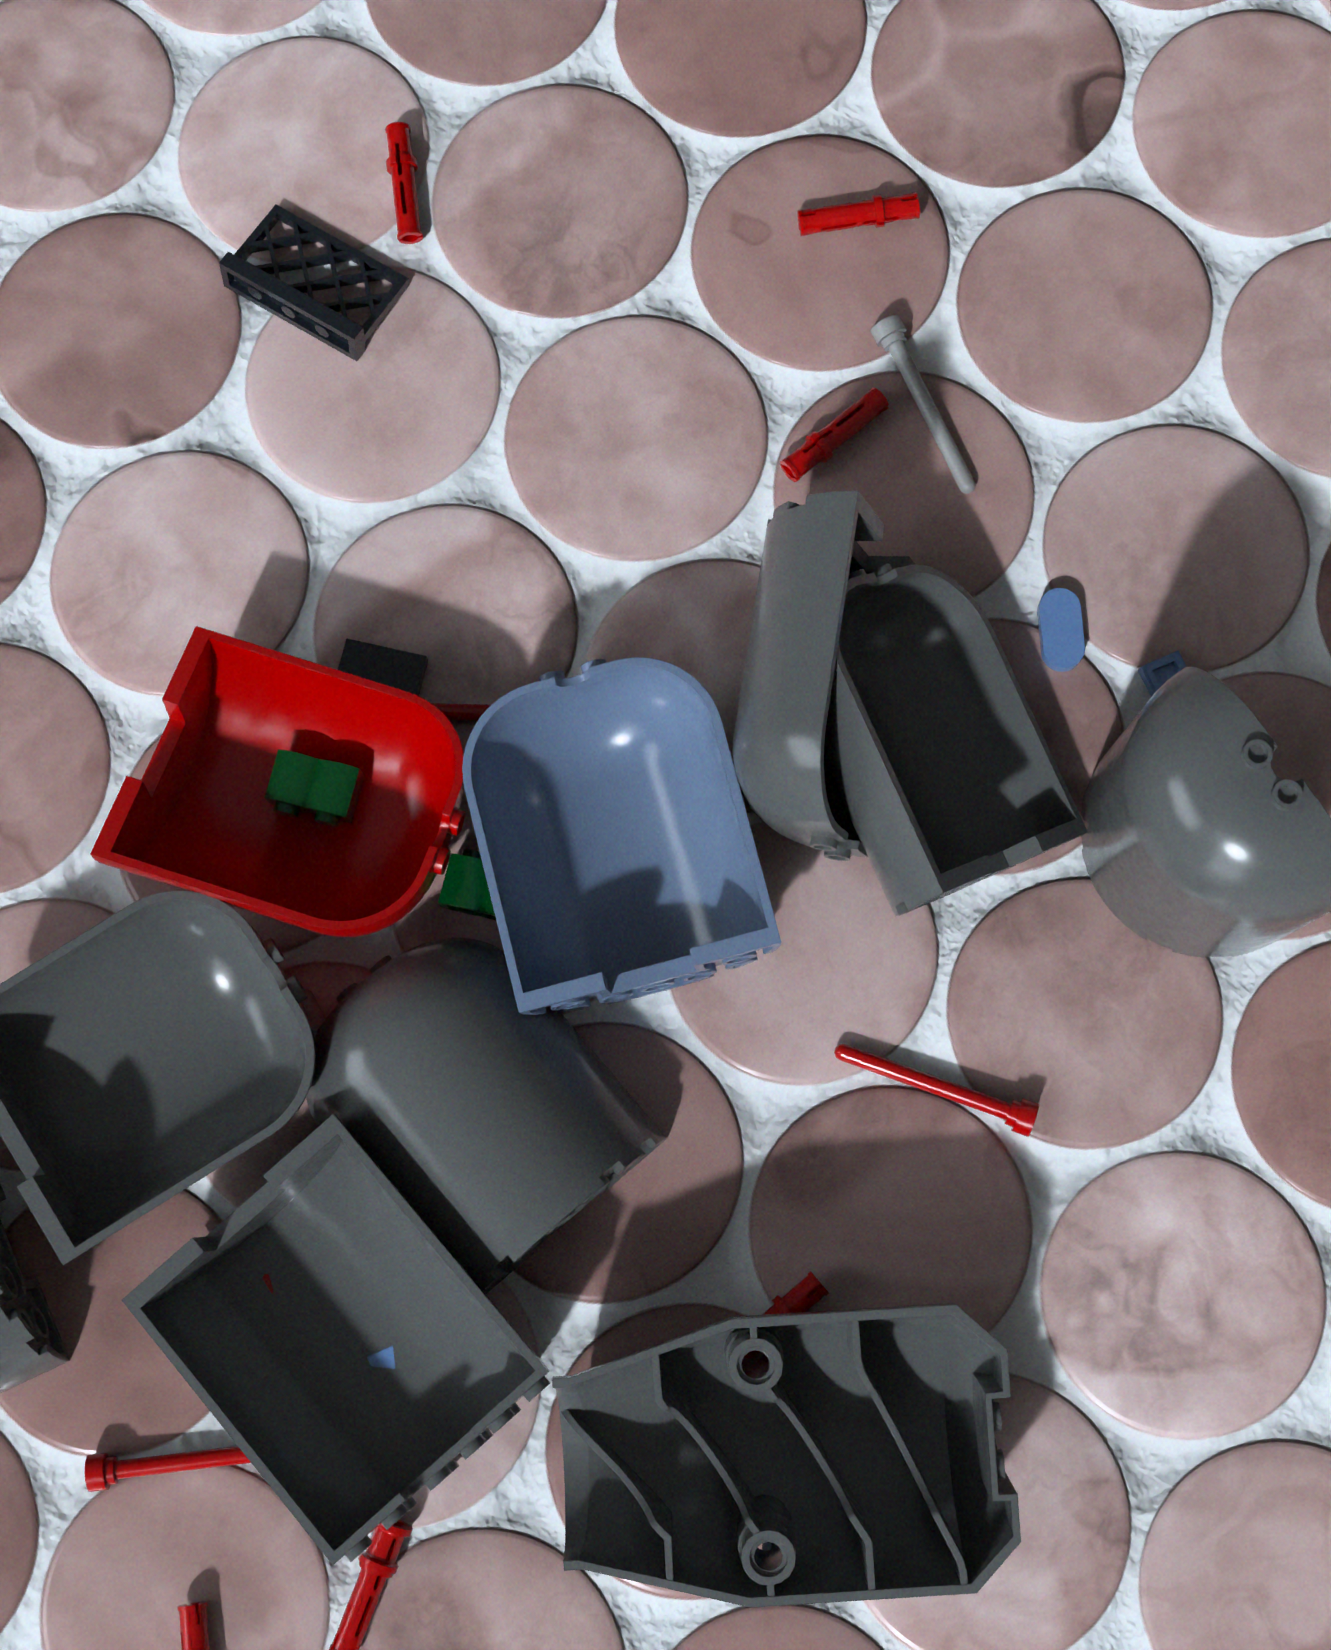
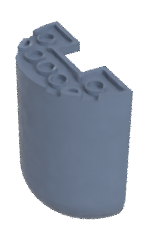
[462,657,782,1015]

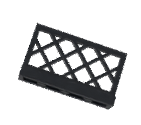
[219,204,409,361]

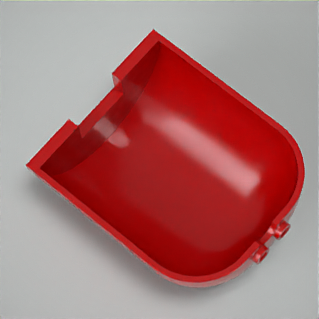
[90,626,466,937]

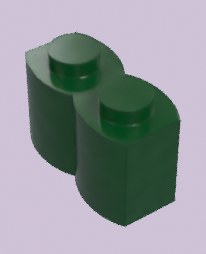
[264,749,365,828]
[438,849,496,921]

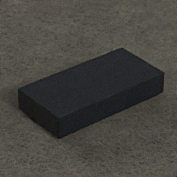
[338,638,428,696]

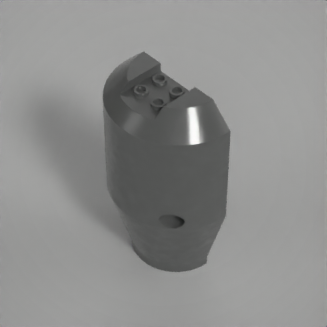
[552,1303,1021,1608]

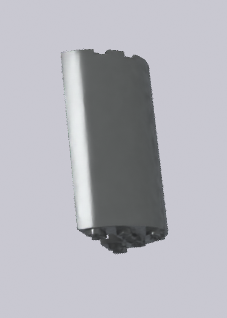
[122,1114,550,1565]

